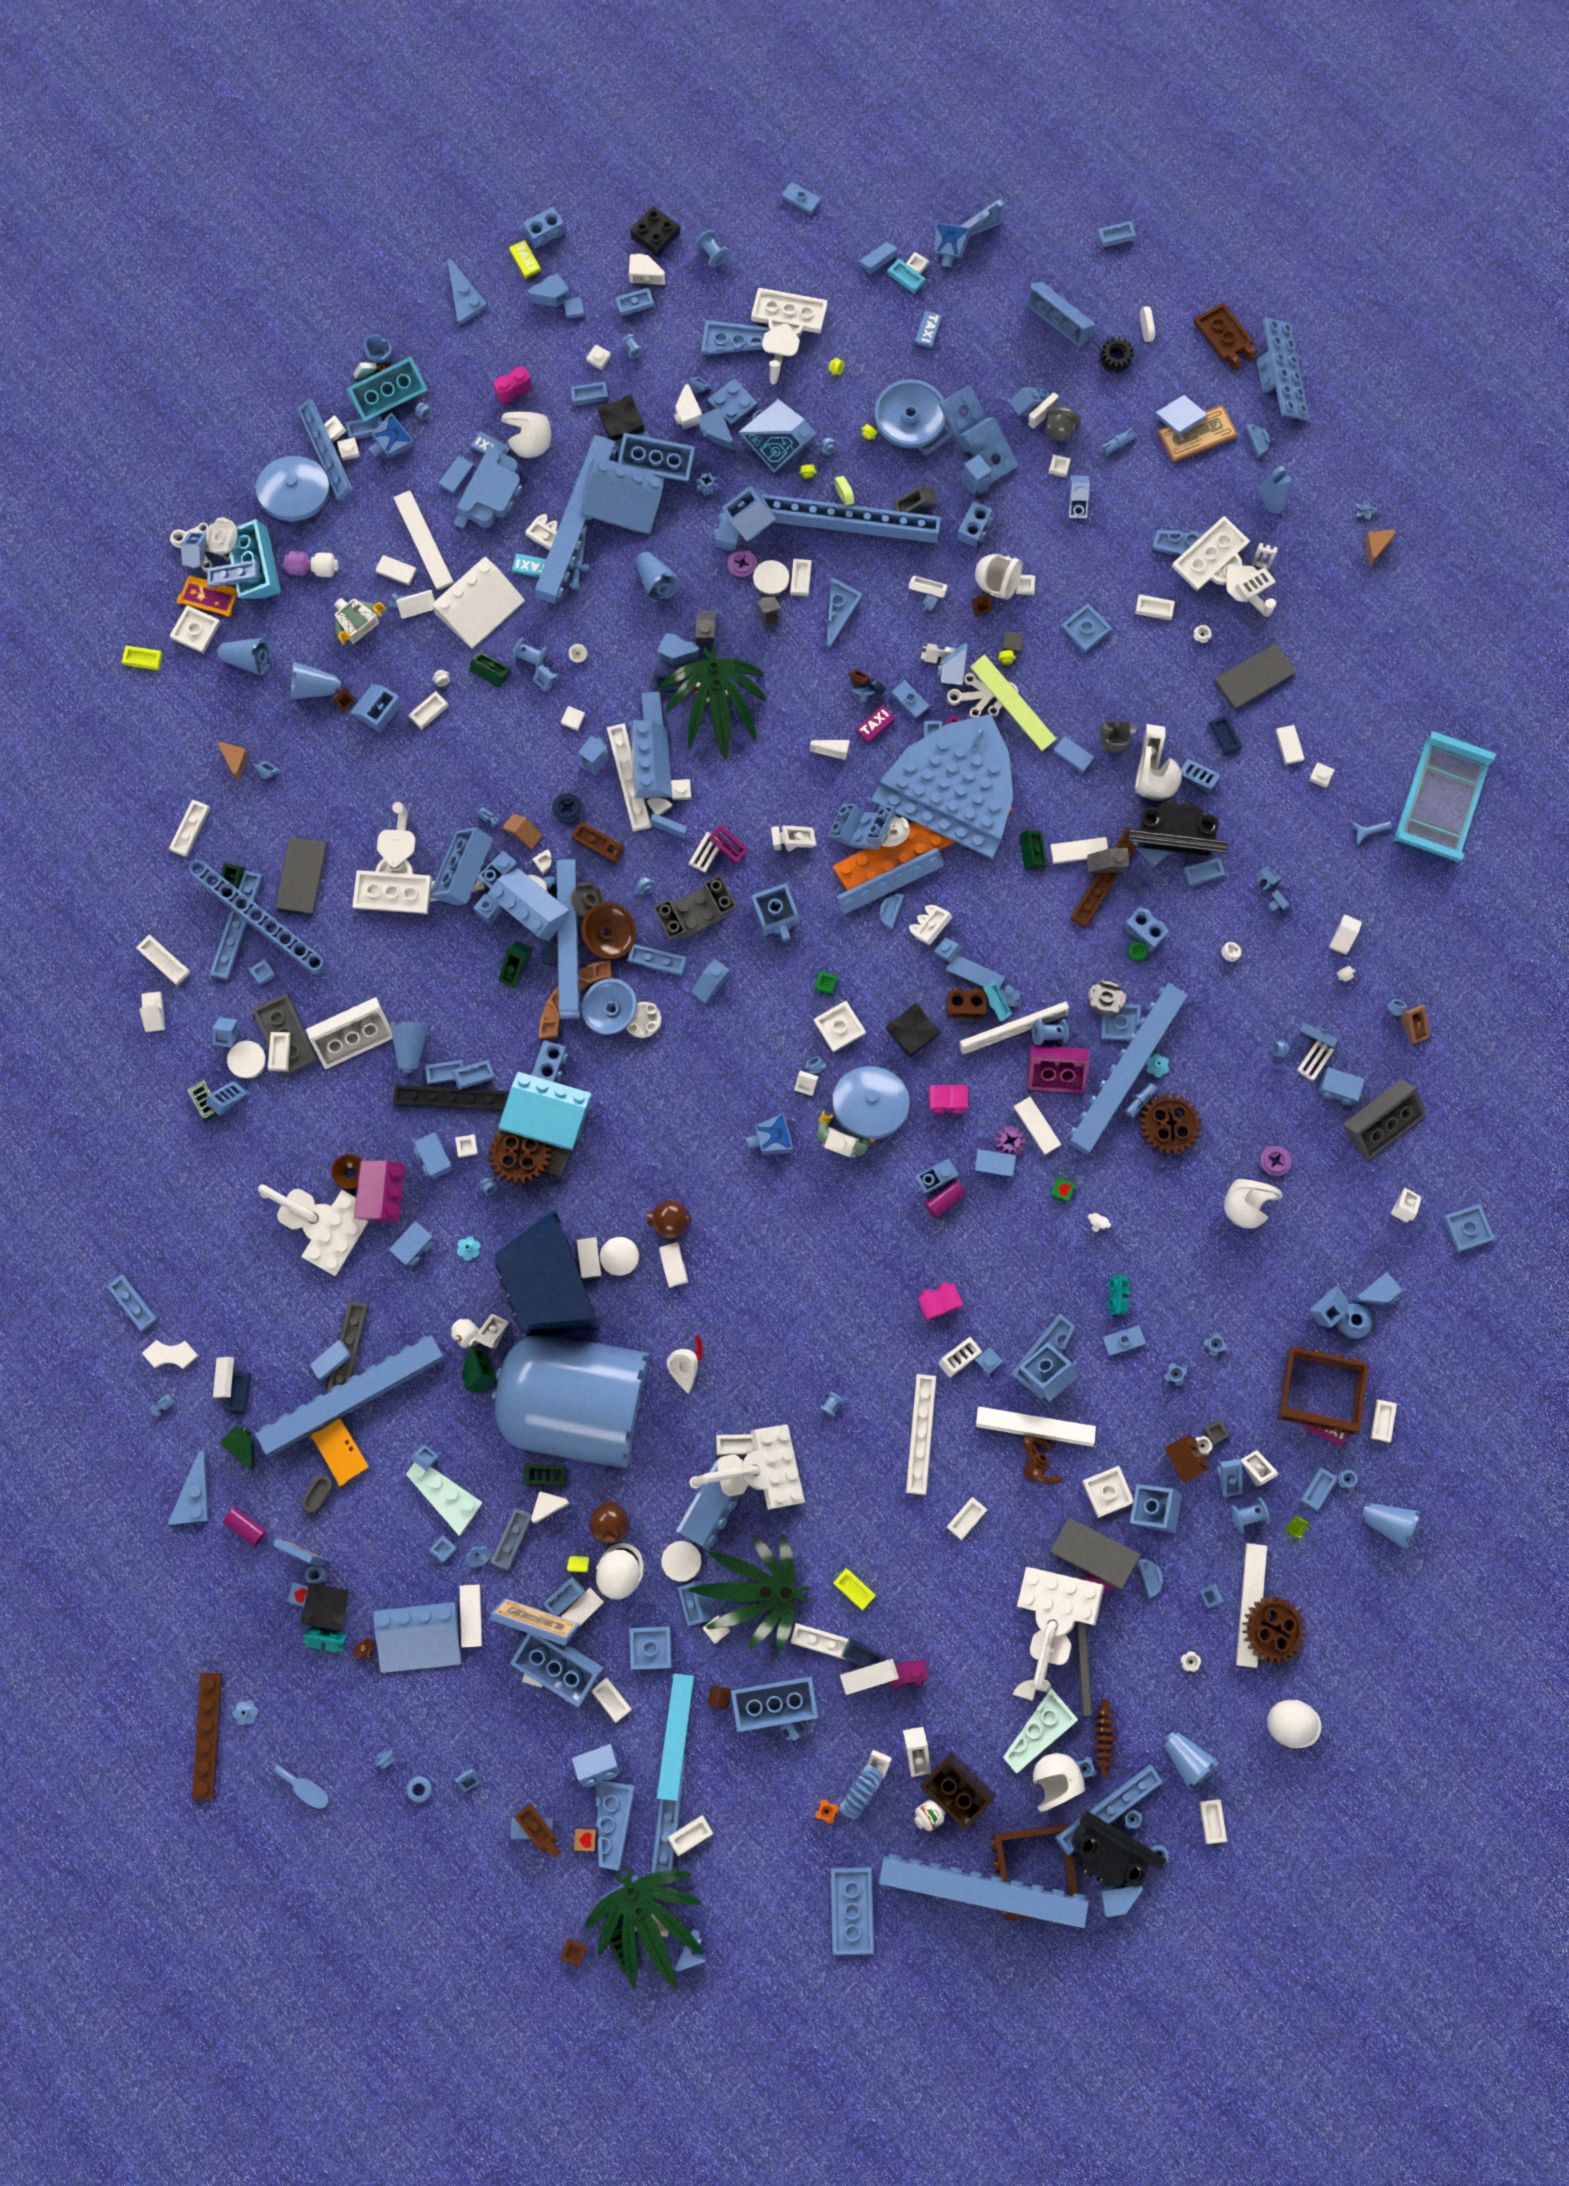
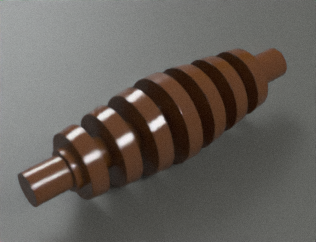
[1094,1699,1116,1777]

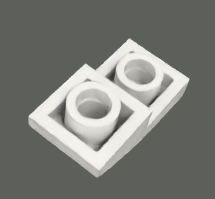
[659,1242,688,1287]

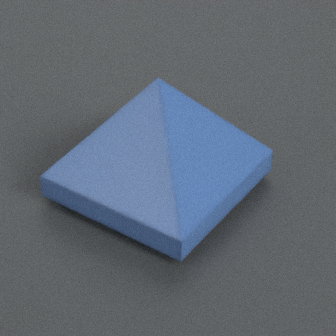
[689,377,712,394]
[254,761,280,779]
[1199,1583,1224,1609]
[455,1769,482,1793]

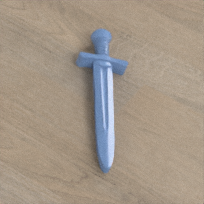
[569,522,590,589]

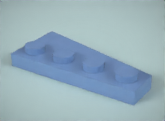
[701,320,769,355]
[1152,530,1205,557]
[1011,1313,1075,1399]
[595,1780,636,1871]

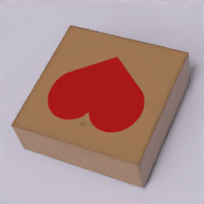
[574,1829,596,1851]

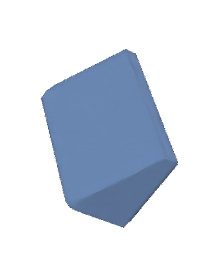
[859,242,898,275]
[975,1149,1016,1177]
[678,1581,711,1626]

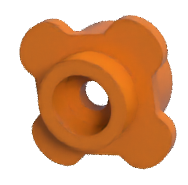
[815,1799,839,1824]

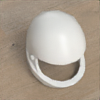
[501,412,552,458]
[975,554,1023,600]
[1135,746,1182,801]
[1224,1179,1282,1229]
[596,1543,643,1600]
[1267,1700,1321,1748]
[1033,1753,1085,1812]

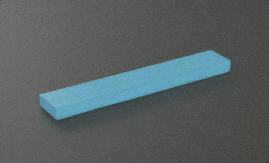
[657,1673,694,1801]

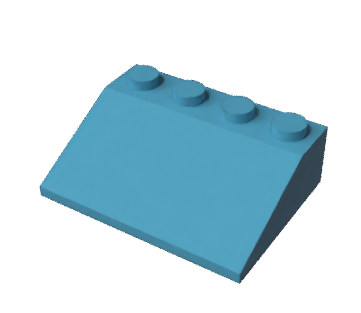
[498,1072,591,1151]

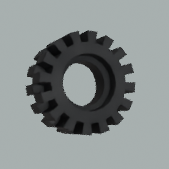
[1100,337,1134,373]

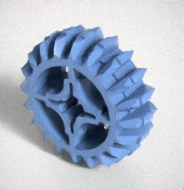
[839,1765,883,1820]

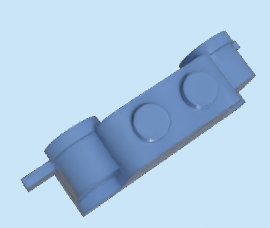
[454,444,523,529]

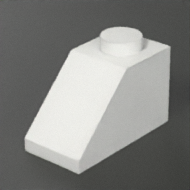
[629,254,665,285]
[674,384,702,430]
[1140,724,1165,770]
[903,1727,931,1777]

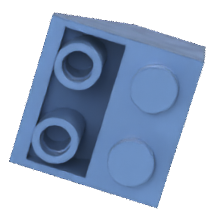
[722,485,777,541]
[350,684,402,733]

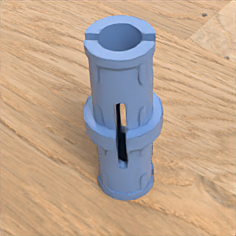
[1101,428,1137,456]
[1124,1083,1159,1118]

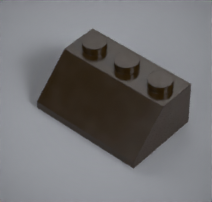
[920,1751,996,1830]

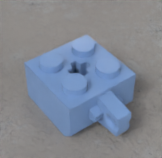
[751,883,800,943]

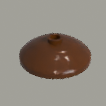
[581,902,636,959]

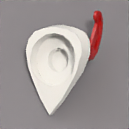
[667,1335,703,1394]

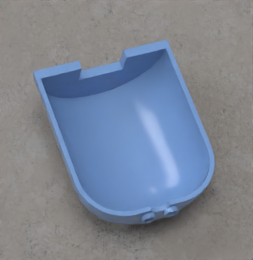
[492,1334,650,1470]

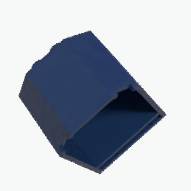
[494,1210,600,1335]

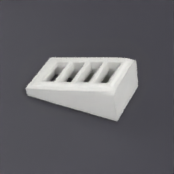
[1235,567,1276,603]
[810,740,850,760]
[938,1337,982,1378]

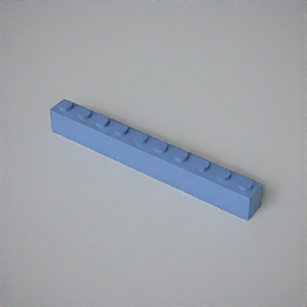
[535,434,617,604]
[761,494,941,543]
[1068,983,1188,1155]
[256,1336,445,1457]
[879,1854,1089,1928]

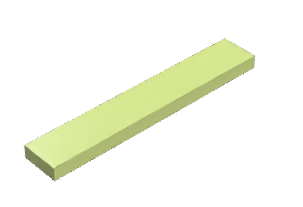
[970,654,1056,751]

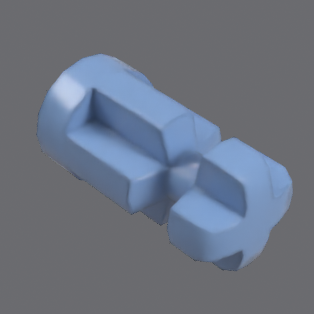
[477,807,499,828]
[150,1394,175,1416]

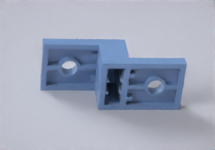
[938,385,1019,483]

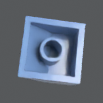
[698,408,737,451]
[1019,1342,1079,1402]
[1130,1484,1182,1533]

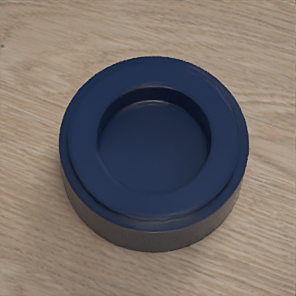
[868,678,887,695]
[541,946,558,966]

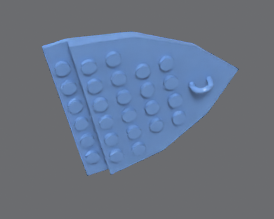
[871,714,1013,859]

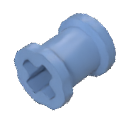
[620,334,643,359]
[820,1392,845,1418]

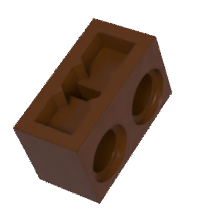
[947,988,987,1018]

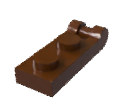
[571,822,626,864]

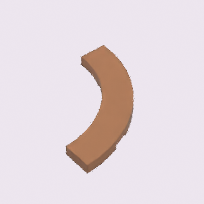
[539,960,612,1040]

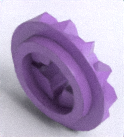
[727,549,757,577]
[995,1126,1026,1156]
[1260,1146,1291,1177]

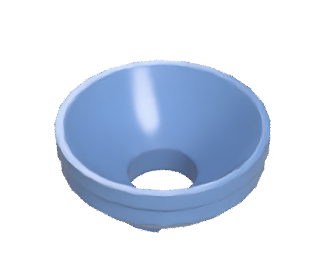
[1336,1304,1372,1339]

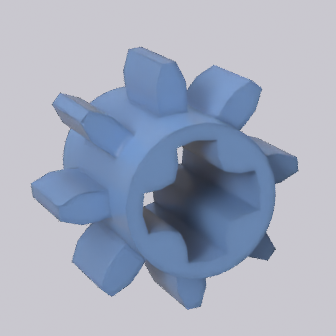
[696,472,718,496]

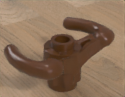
[1023,1436,1062,1485]

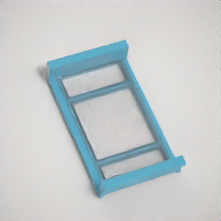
[1393,731,1496,863]

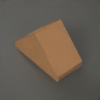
[1364,530,1396,566]
[218,742,249,781]
[502,814,543,850]
[1400,1005,1430,1044]

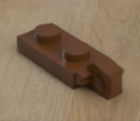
[514,1803,561,1858]

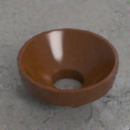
[331,1154,363,1189]

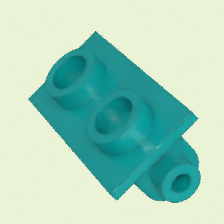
[1108,1274,1130,1316]
[303,1627,348,1654]

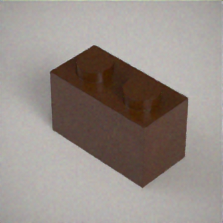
[1164,1434,1210,1483]

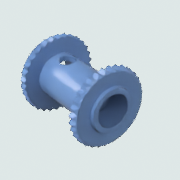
[695,230,729,267]
[512,637,548,669]
[1032,1019,1069,1046]
[1231,1497,1270,1533]

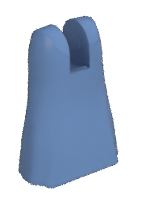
[1258,466,1292,514]

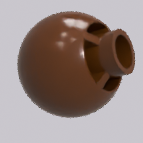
[647,1200,692,1239]
[589,1501,629,1544]

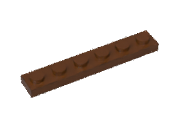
[192,1673,222,1799]

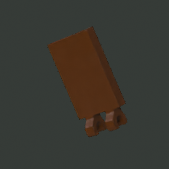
[1193,302,1256,370]

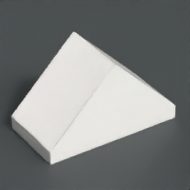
[1329,914,1362,955]
[1241,1450,1278,1487]
[531,1491,570,1523]

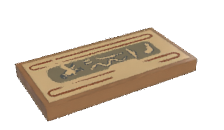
[1157,404,1238,463]

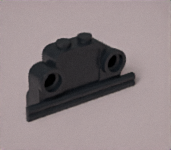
[1129,800,1228,857]
[1071,1809,1167,1887]

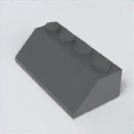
[1343,1080,1427,1160]

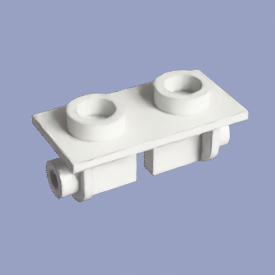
[921,643,956,664]

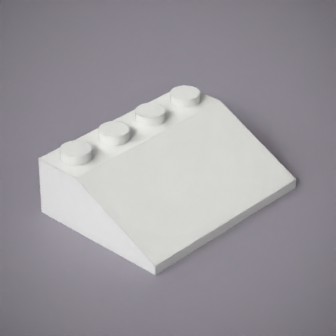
[432,557,525,649]

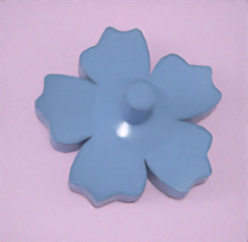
[1001,985,1021,1007]

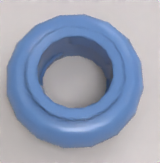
[407,1776,432,1803]

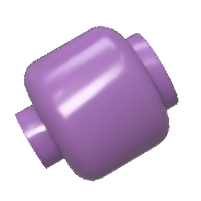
[283,551,311,576]

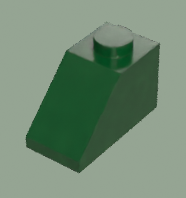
[498,941,533,988]
[462,1346,496,1395]
[220,1425,255,1471]

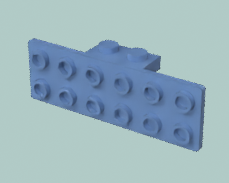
[1256,317,1309,421]

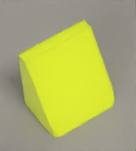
[567,1556,589,1573]

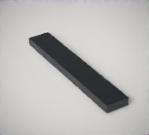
[393,1085,510,1111]

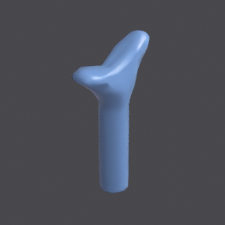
[1353,821,1392,845]

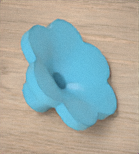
[1146,1054,1169,1078]
[457,1236,481,1261]

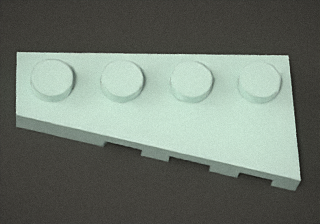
[406,1462,483,1536]
[1003,1688,1078,1774]

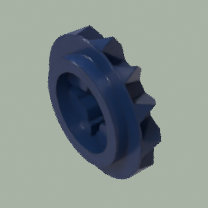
[552,793,582,823]

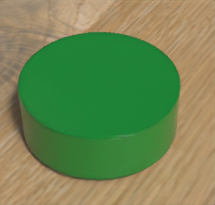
[1128,941,1147,961]

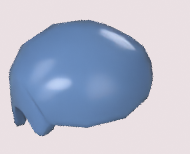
[364,334,392,363]

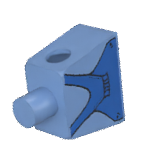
[935,222,972,268]
[368,413,414,458]
[746,1114,793,1155]

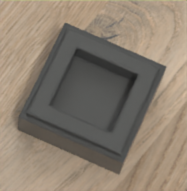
[1002,631,1023,653]
[1203,1419,1230,1446]

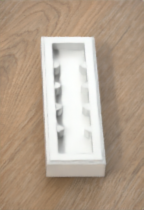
[136,935,191,986]

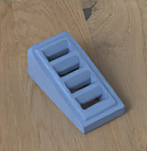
[1181,759,1221,794]
[206,1081,248,1115]

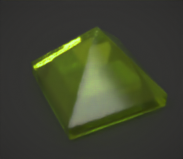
[1284,1515,1310,1539]

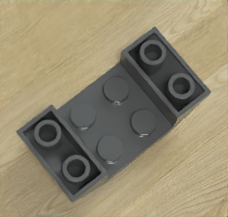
[653,875,737,940]

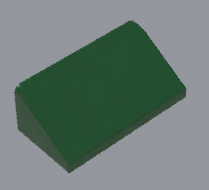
[469,652,511,687]
[1019,830,1047,870]

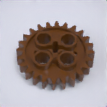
[1139,1094,1202,1156]
[488,1130,551,1186]
[1242,1596,1306,1663]

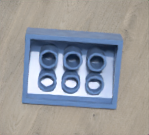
[580,456,664,535]
[373,1602,462,1673]

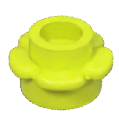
[829,358,844,376]
[861,424,878,440]
[799,465,817,479]
[998,650,1016,665]

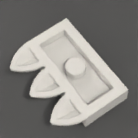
[525,514,558,551]
[909,905,952,945]

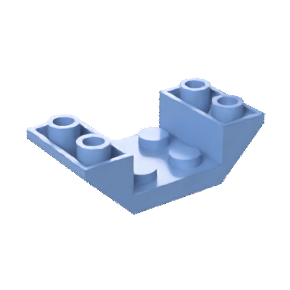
[828,804,896,850]

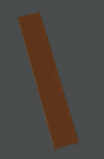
[1070,827,1136,929]

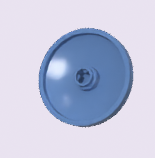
[875,379,946,448]
[256,456,330,521]
[832,1066,910,1139]

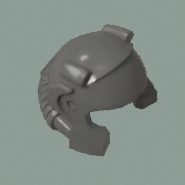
[1045,406,1081,441]
[1099,721,1137,753]

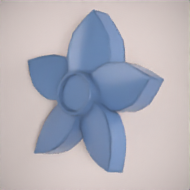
[1355,500,1377,521]

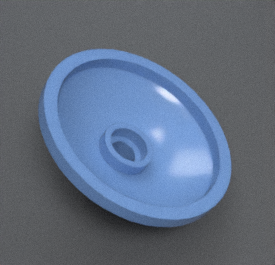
[582,978,637,1035]

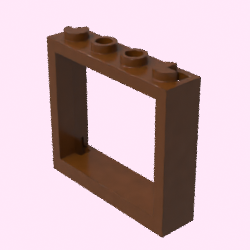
[1277,1346,1369,1436]
[990,1823,1078,1921]

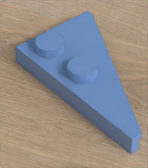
[961,198,1005,236]
[448,259,488,326]
[827,577,863,648]
[169,1451,209,1525]

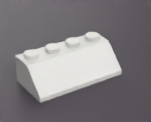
[306,997,393,1069]

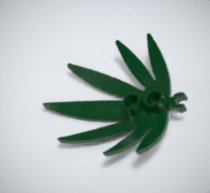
[660,646,766,760]
[689,1534,810,1652]
[584,1867,704,1990]

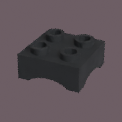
[630,206,680,257]
[598,394,645,441]
[886,1003,940,1058]
[300,1583,349,1631]

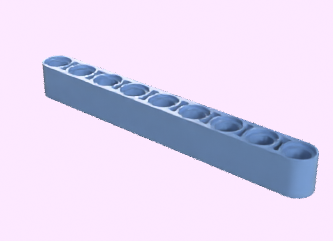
[557,859,580,1019]
[189,860,325,975]

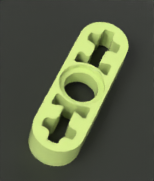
[834,476,854,505]

